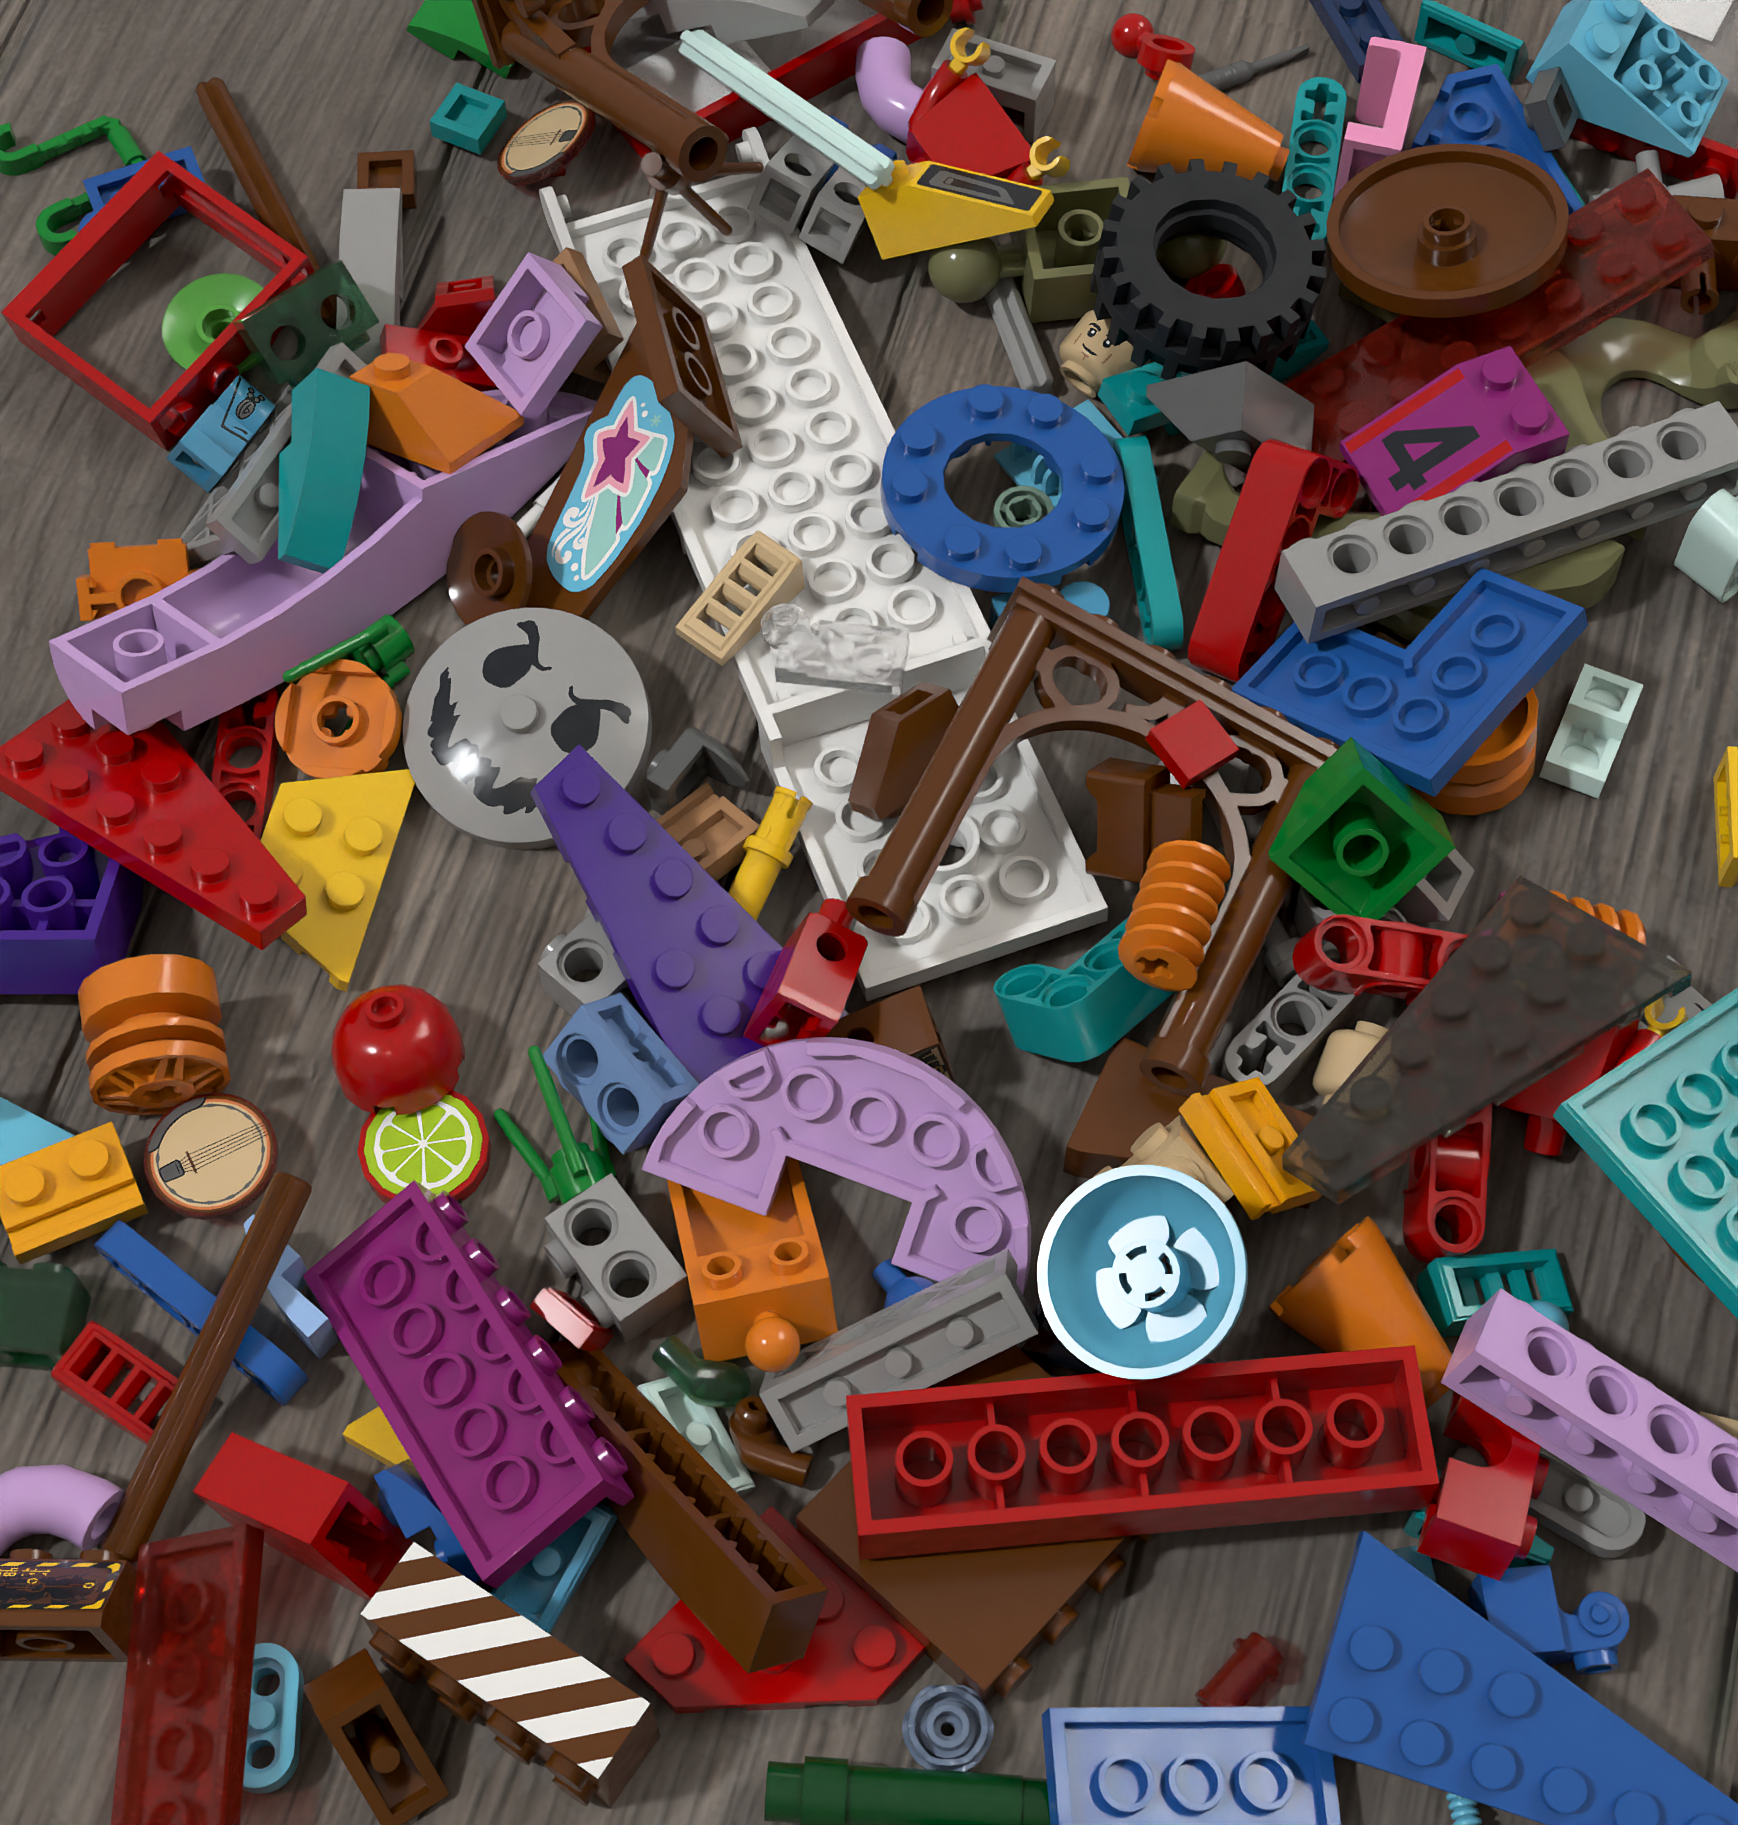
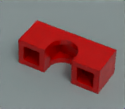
[1417,1391,1549,1581]

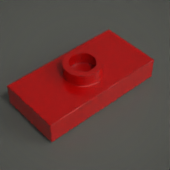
[380,324,499,392]

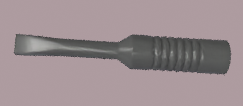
[1198,43,1310,91]

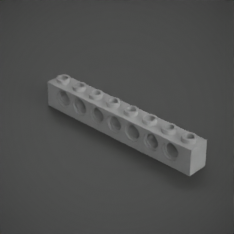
[1274,401,1738,644]

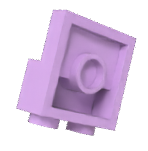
[464,252,603,421]

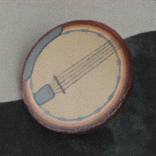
[497,99,596,185]
[144,1093,279,1220]

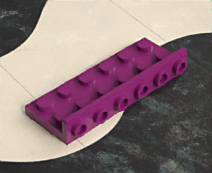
[303,1180,634,1589]

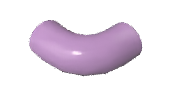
[855,37,923,144]

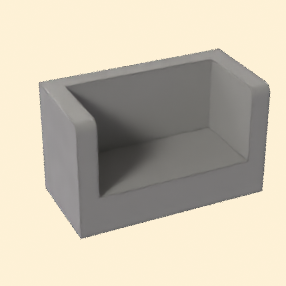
[931,28,1056,143]

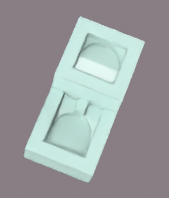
[1539,664,1643,799]

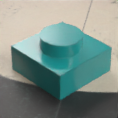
[429,82,507,155]

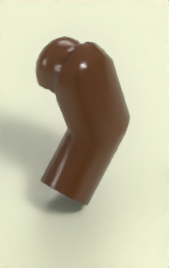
[729,1396,814,1489]

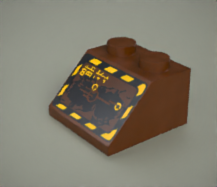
[0,1549,142,1662]

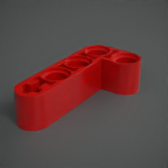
[1188,439,1359,683]

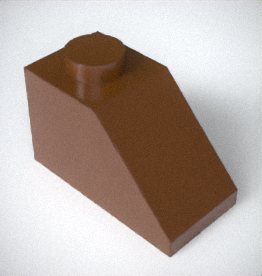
[302,1648,450,1825]

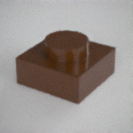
[357,150,417,209]

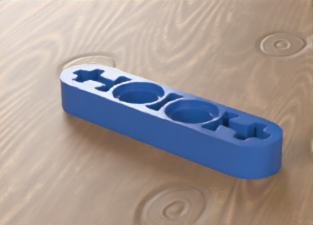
[94,1220,309,1406]

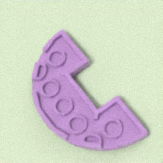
[641,1037,1031,1294]

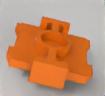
[76,538,201,621]

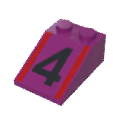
[1339,346,1570,516]

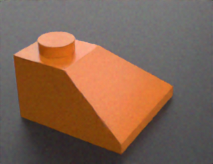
[349,352,524,474]

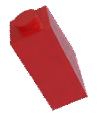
[193,1432,413,1601]

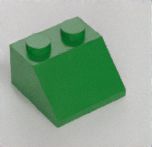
[1268,737,1456,920]

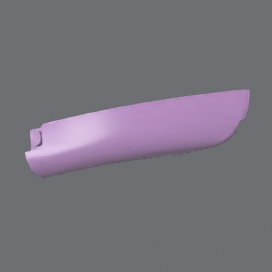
[49,390,597,735]

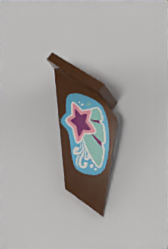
[525,255,743,620]

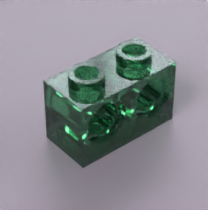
[233,260,380,388]

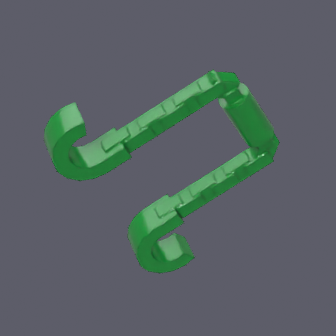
[0,115,147,256]

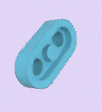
[222,1643,304,1794]

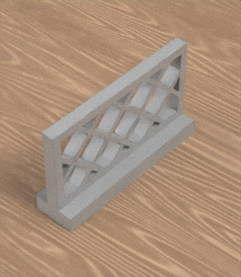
[180,342,367,566]

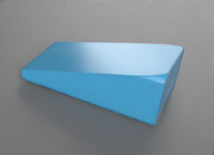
[490,1501,618,1634]

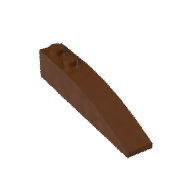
[548,1340,829,1674]

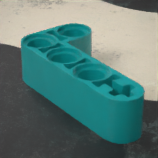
[993,905,1218,1062]

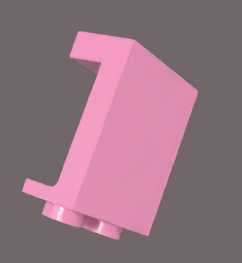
[1332,37,1427,202]

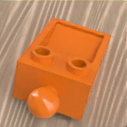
[667,1157,838,1373]

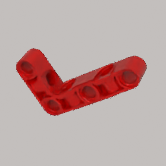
[1292,914,1497,1264]

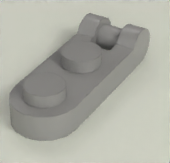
[1452,1445,1646,1558]

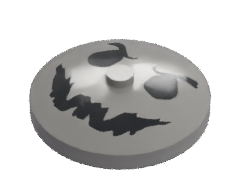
[403,608,652,850]

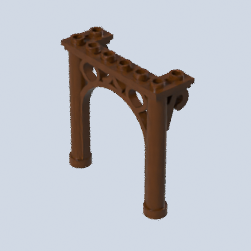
[472,0,953,182]
[845,576,1341,1097]

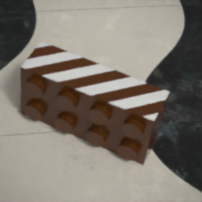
[361,1542,661,1809]

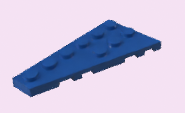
[1300,1531,1738,1825]

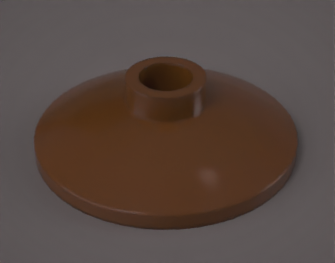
[447,511,533,625]

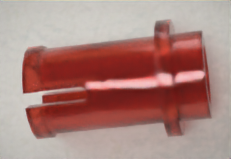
[1195,1631,1284,1707]

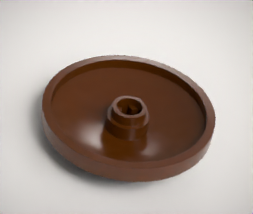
[1327,144,1569,318]

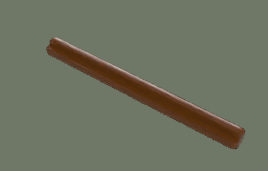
[196,77,337,332]
[101,1171,312,1562]

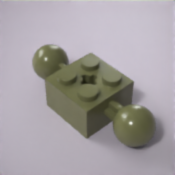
[928,177,1227,323]

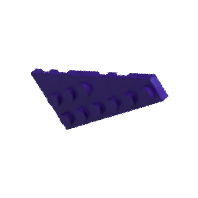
[530,744,849,1084]

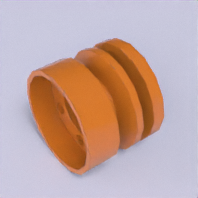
[78,954,231,1115]

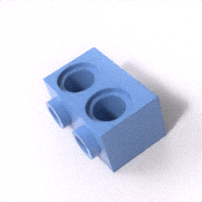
[543,993,699,1155]

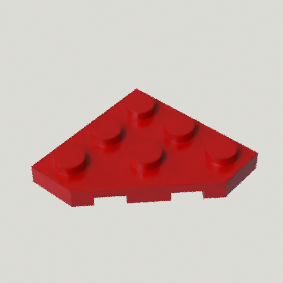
[623,1506,925,1714]

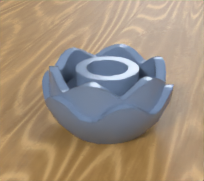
[902,1685,994,1772]

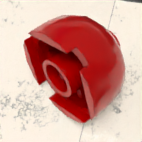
[331,984,465,1115]

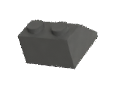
[1146,361,1314,474]

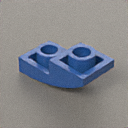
[374,1459,481,1583]

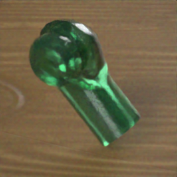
[652,1335,751,1409]

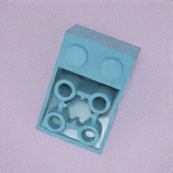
[1526,0,1729,158]

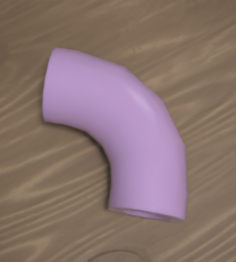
[0,1465,125,1556]

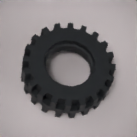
[1090,159,1327,380]

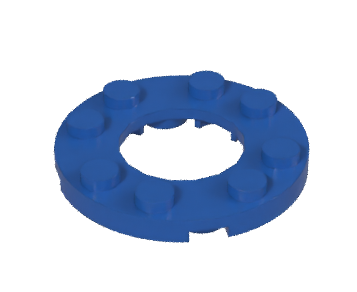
[880,384,1124,592]

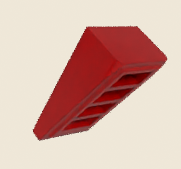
[51,1321,178,1446]

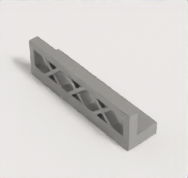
[759,1248,1039,1453]

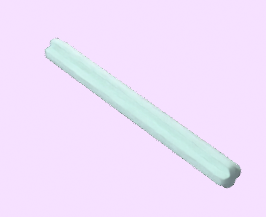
[679,27,895,190]

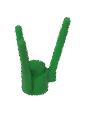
[282,614,415,736]
[494,1045,618,1205]

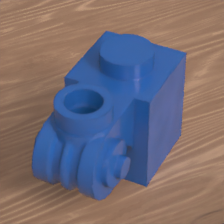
[1468,1565,1629,1675]

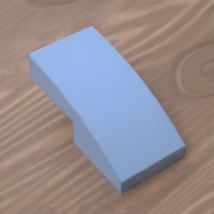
[244,1214,339,1360]

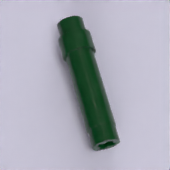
[764,1756,1050,1825]

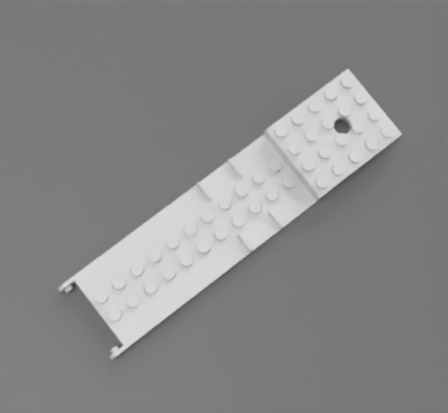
[539,127,1108,1001]

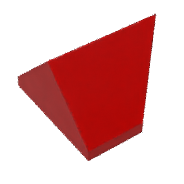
[416,275,497,337]

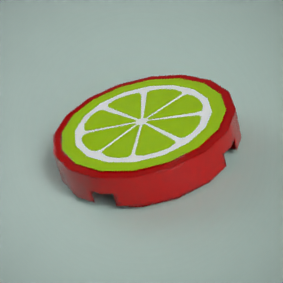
[357,1090,492,1203]

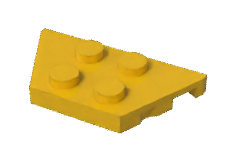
[261,769,415,992]

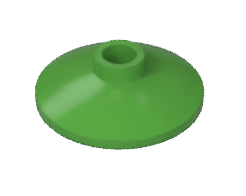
[162,273,278,374]

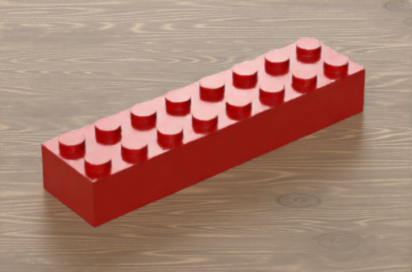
[846,1345,1439,1560]

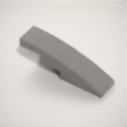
[630,0,835,44]
[336,188,403,365]

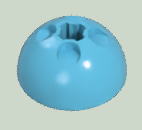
[1037,1165,1248,1380]

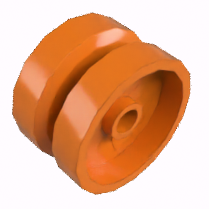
[1406,688,1539,815]

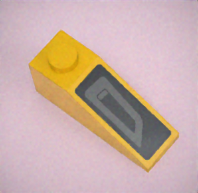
[857,160,1054,260]

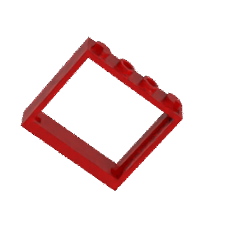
[1,150,322,451]

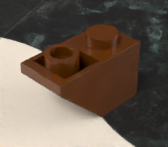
[848,681,959,821]

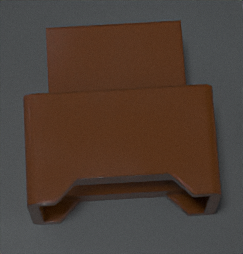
[1085,757,1206,884]

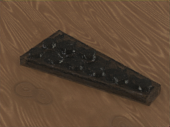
[1281,875,1692,1205]

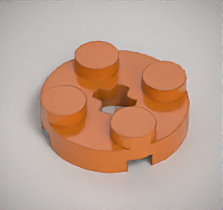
[275,659,402,780]

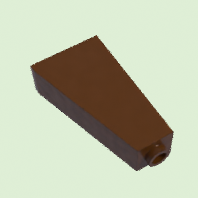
[1063,1037,1345,1209]

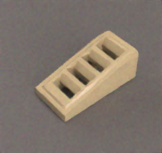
[675,531,805,666]

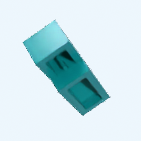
[278,368,370,574]

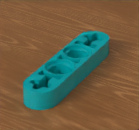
[1282,77,1347,246]
[1112,436,1184,651]

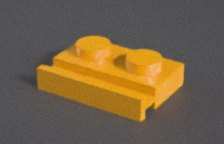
[1179,1077,1332,1220]
[0,1121,148,1265]

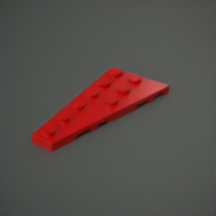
[0,699,307,950]

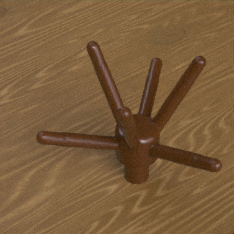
[639,133,764,260]

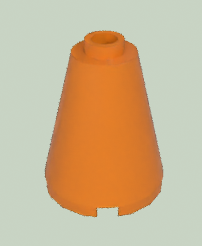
[1127,59,1290,182]
[1267,1216,1452,1409]

